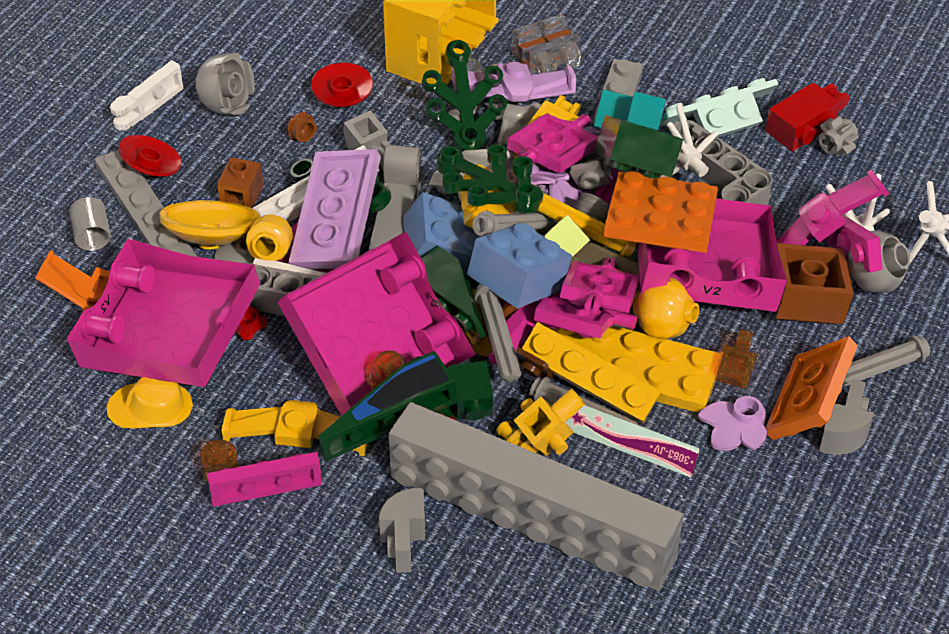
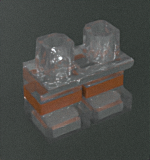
[512,14,581,74]

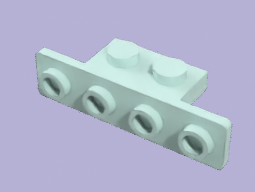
[660,78,778,137]

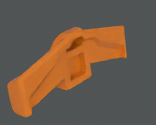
[35,250,116,312]

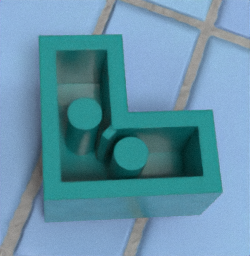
[594,89,666,131]

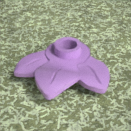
[698,396,767,451]

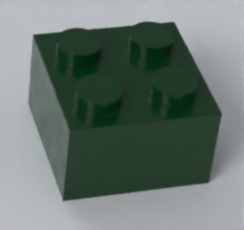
[594,115,684,178]

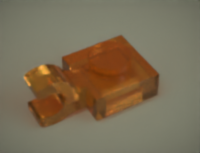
[714,329,758,389]

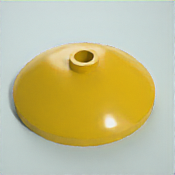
[160,200,260,249]

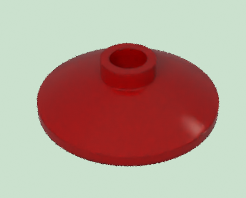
[311,62,373,107]
[118,135,182,177]

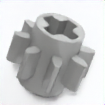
[818,116,859,157]

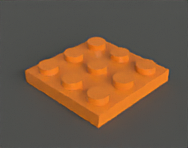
[604,171,718,253]

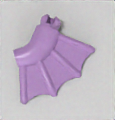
[506,163,571,185]

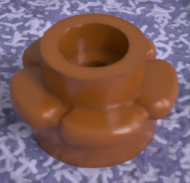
[287,112,317,142]

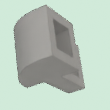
[343,110,390,181]
[819,379,874,455]
[379,488,425,573]

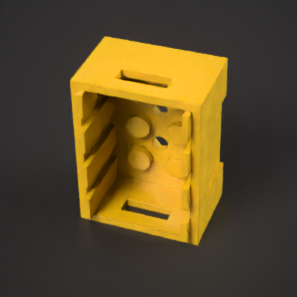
[383,0,499,84]

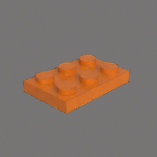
[766,336,858,440]

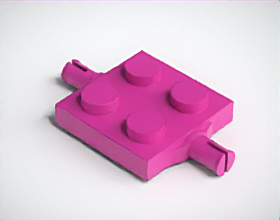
[507,113,598,174]
[560,258,640,314]
[534,291,637,339]

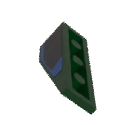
[318,351,457,462]

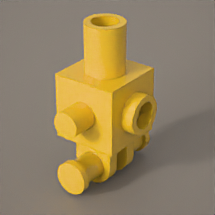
[496,389,585,456]

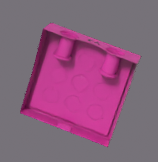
[637,198,787,312]
[277,232,476,416]
[67,239,261,387]

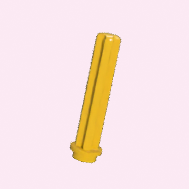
[537,194,637,258]

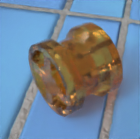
[364,350,406,389]
[200,440,239,483]

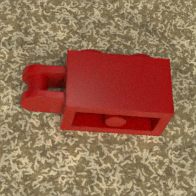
[765,82,850,152]

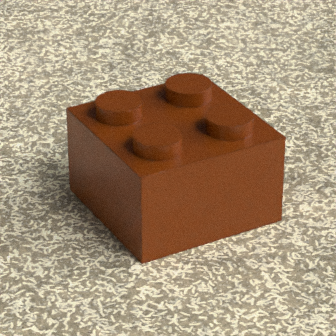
[775,243,853,324]

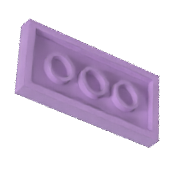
[289,149,381,269]

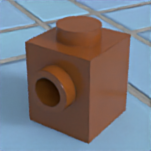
[217,157,264,208]

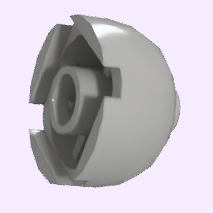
[196,53,255,115]

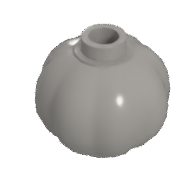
[847,231,910,294]

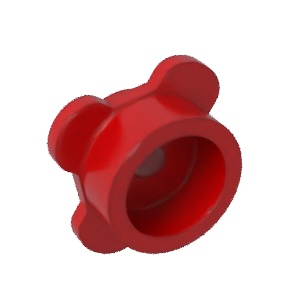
[235,306,267,340]

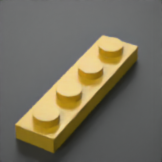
[522,322,661,425]

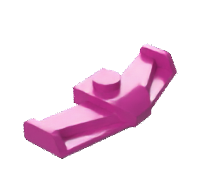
[766,169,889,252]

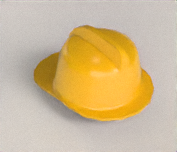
[106,377,193,429]

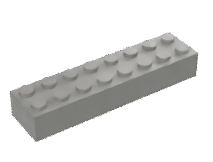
[389,402,684,591]

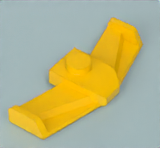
[222,400,367,456]

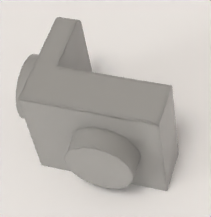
[570,151,611,190]

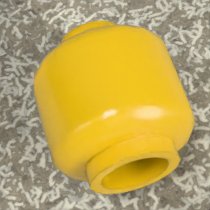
[246,214,293,261]

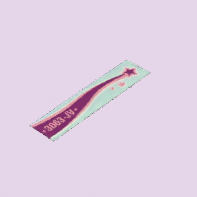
[566,405,700,477]

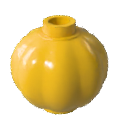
[633,277,699,339]

